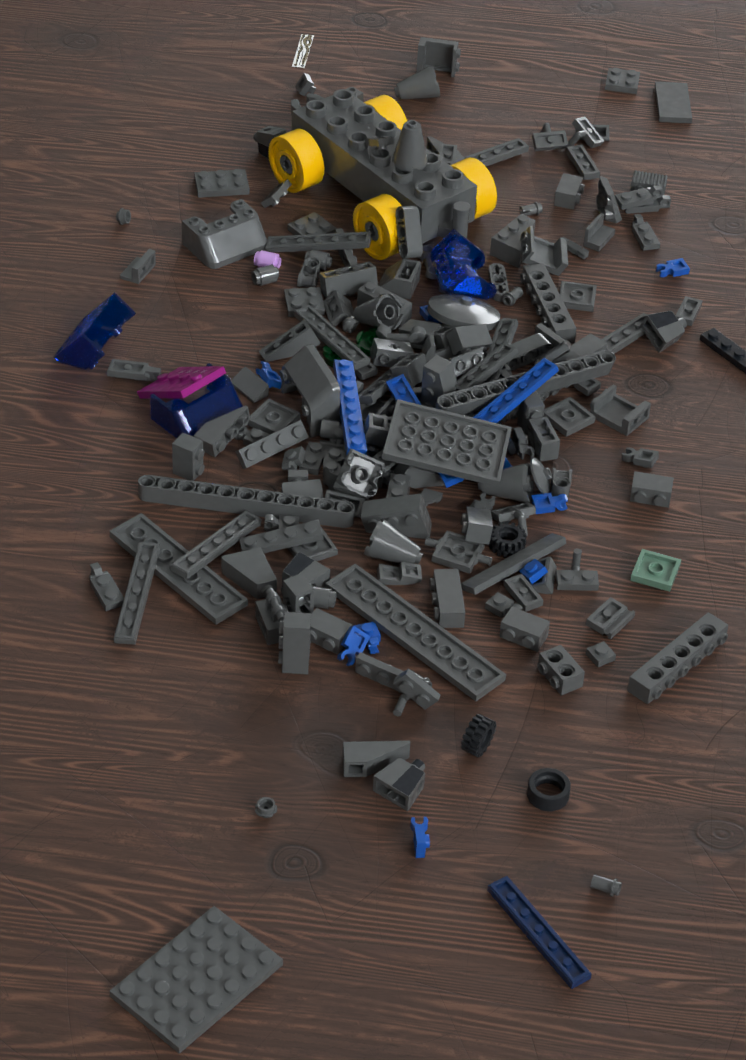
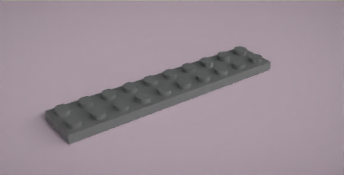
[325,564,506,701]

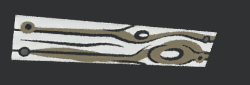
[292,34,314,68]

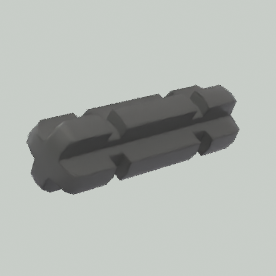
[562,237,589,259]

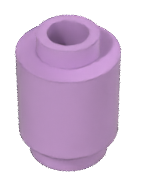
[254,250,282,268]

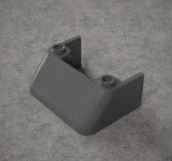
[280,344,340,438]

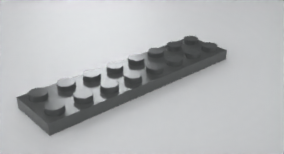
[109,513,248,625]

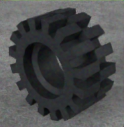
[489,522,527,558]
[461,714,497,757]

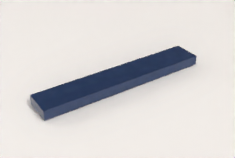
[487,876,592,989]

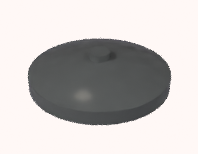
[427,294,501,330]

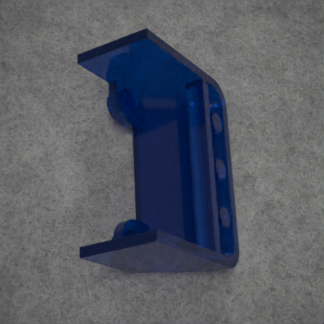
[53,292,136,370]
[150,363,243,438]

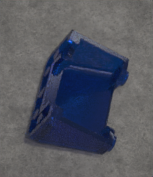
[430,229,497,300]

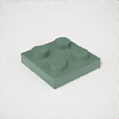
[630,549,681,592]

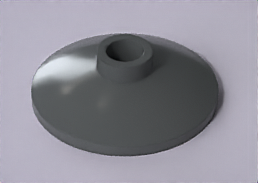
[530,457,552,494]

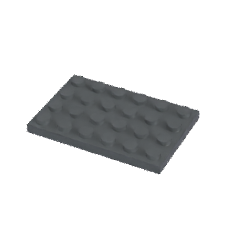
[382,399,512,487]
[110,906,283,1054]

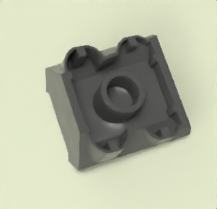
[596,176,622,223]
[333,449,385,501]

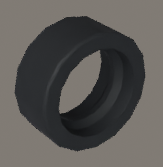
[527,768,571,811]

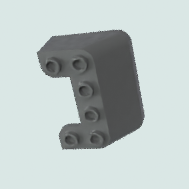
[182,199,267,269]

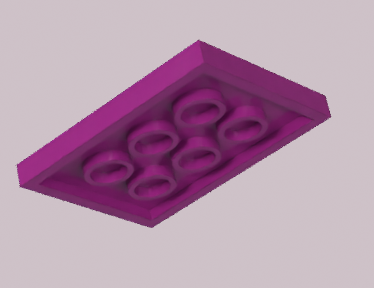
[137,366,226,399]

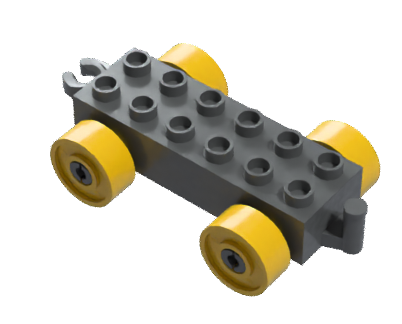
[269,89,497,260]

